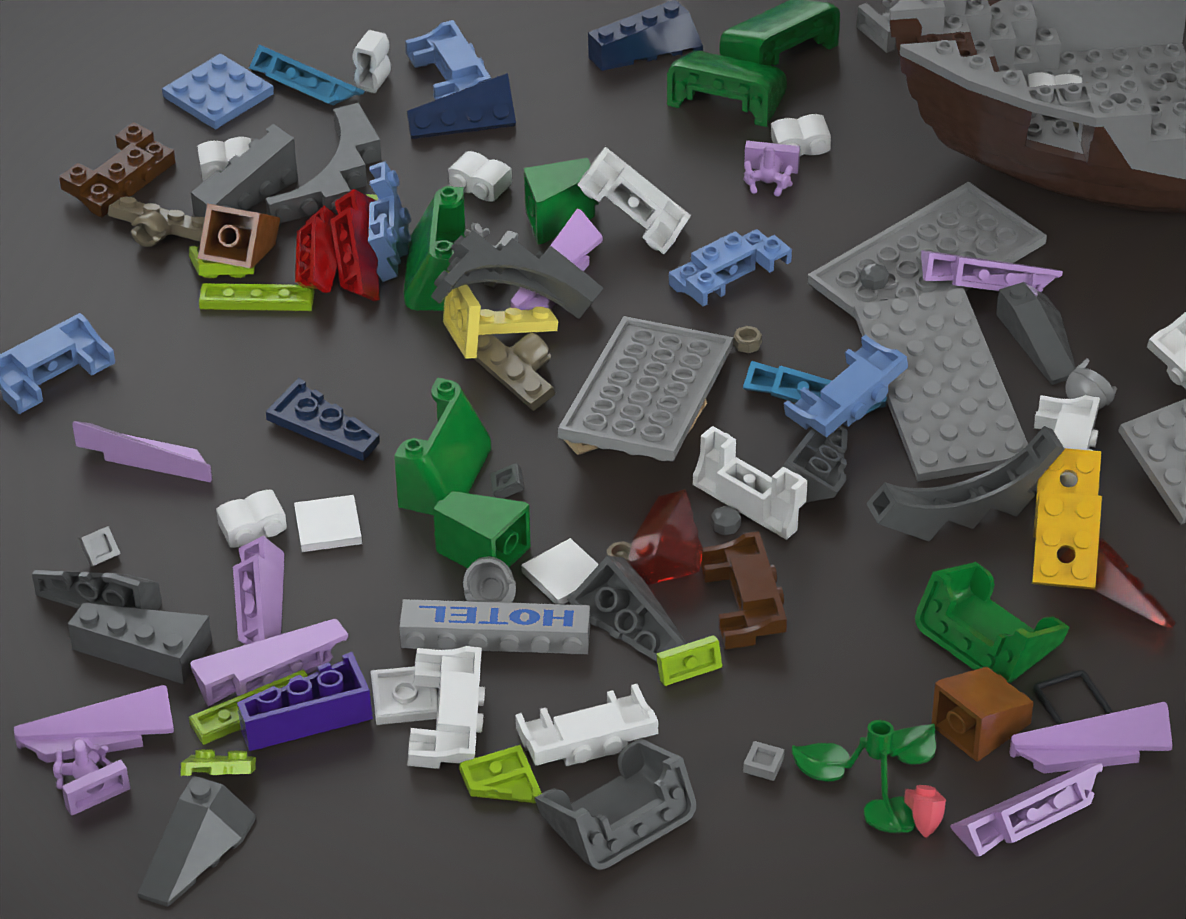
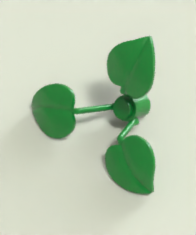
[792,720,936,833]

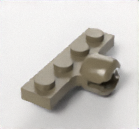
[108,197,205,247]
[474,333,556,411]

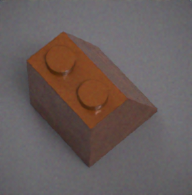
[198,203,280,269]
[931,667,1034,762]

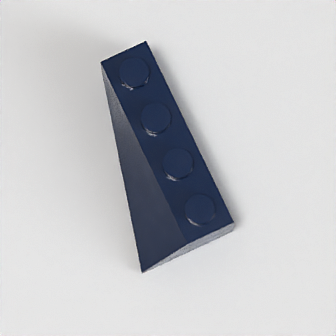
[588,0,703,71]

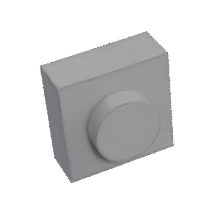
[78,526,120,567]
[743,741,785,781]

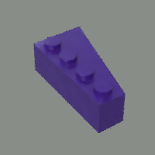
[237,652,373,751]

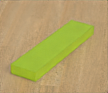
[199,283,314,311]
[189,669,308,745]

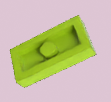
[656,635,723,686]

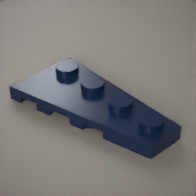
[407,73,516,139]
[266,377,380,461]

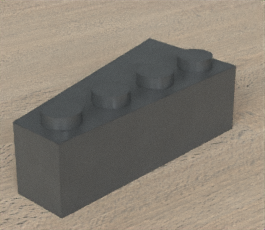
[191,124,298,217]
[68,603,212,684]

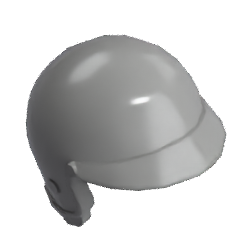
[1065,358,1117,410]
[463,556,516,603]

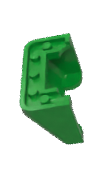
[719,0,840,66]
[667,51,787,127]
[404,186,466,311]
[394,377,491,516]
[915,562,1070,683]

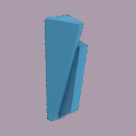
[249,45,365,105]
[743,361,887,414]

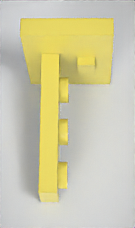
[443,270,558,359]

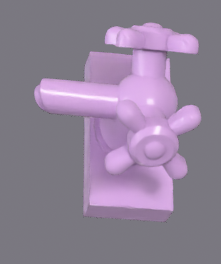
[743,141,800,196]
[53,737,130,816]

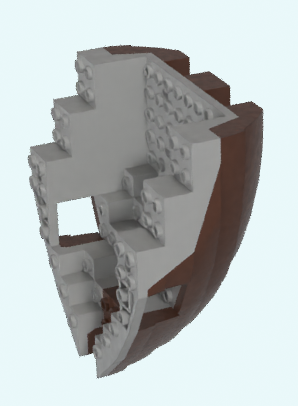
[889,0,1186,213]

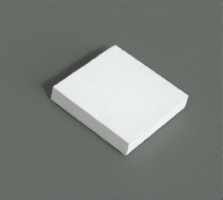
[294,495,362,552]
[521,538,599,604]
[371,666,438,725]

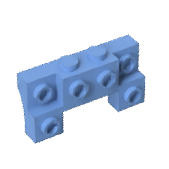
[405,20,491,100]
[368,161,411,282]
[669,229,792,306]
[0,313,115,414]
[784,335,908,438]

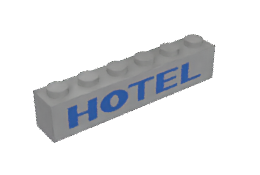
[399,599,590,654]

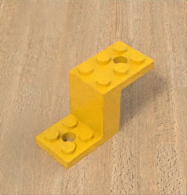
[1032,448,1102,590]

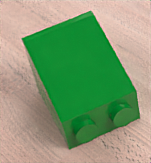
[524,158,599,245]
[433,491,531,569]

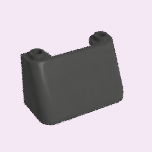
[535,738,696,870]

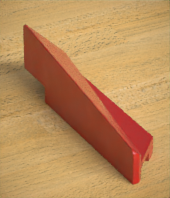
[330,189,379,301]
[295,206,337,293]

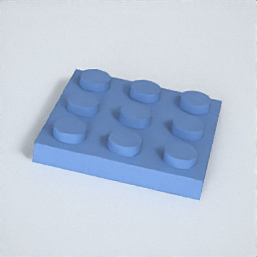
[162,53,274,130]

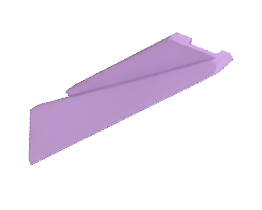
[511,209,603,310]
[921,250,1063,292]
[72,421,212,482]
[233,536,284,645]
[190,619,348,707]
[14,685,174,763]
[1009,702,1172,774]
[950,763,1103,856]

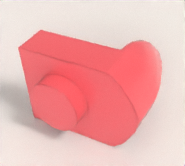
[904,785,946,838]

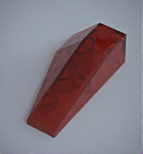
[628,489,703,585]
[1059,537,1176,627]

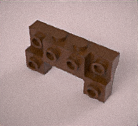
[59,122,176,218]
[699,531,787,649]

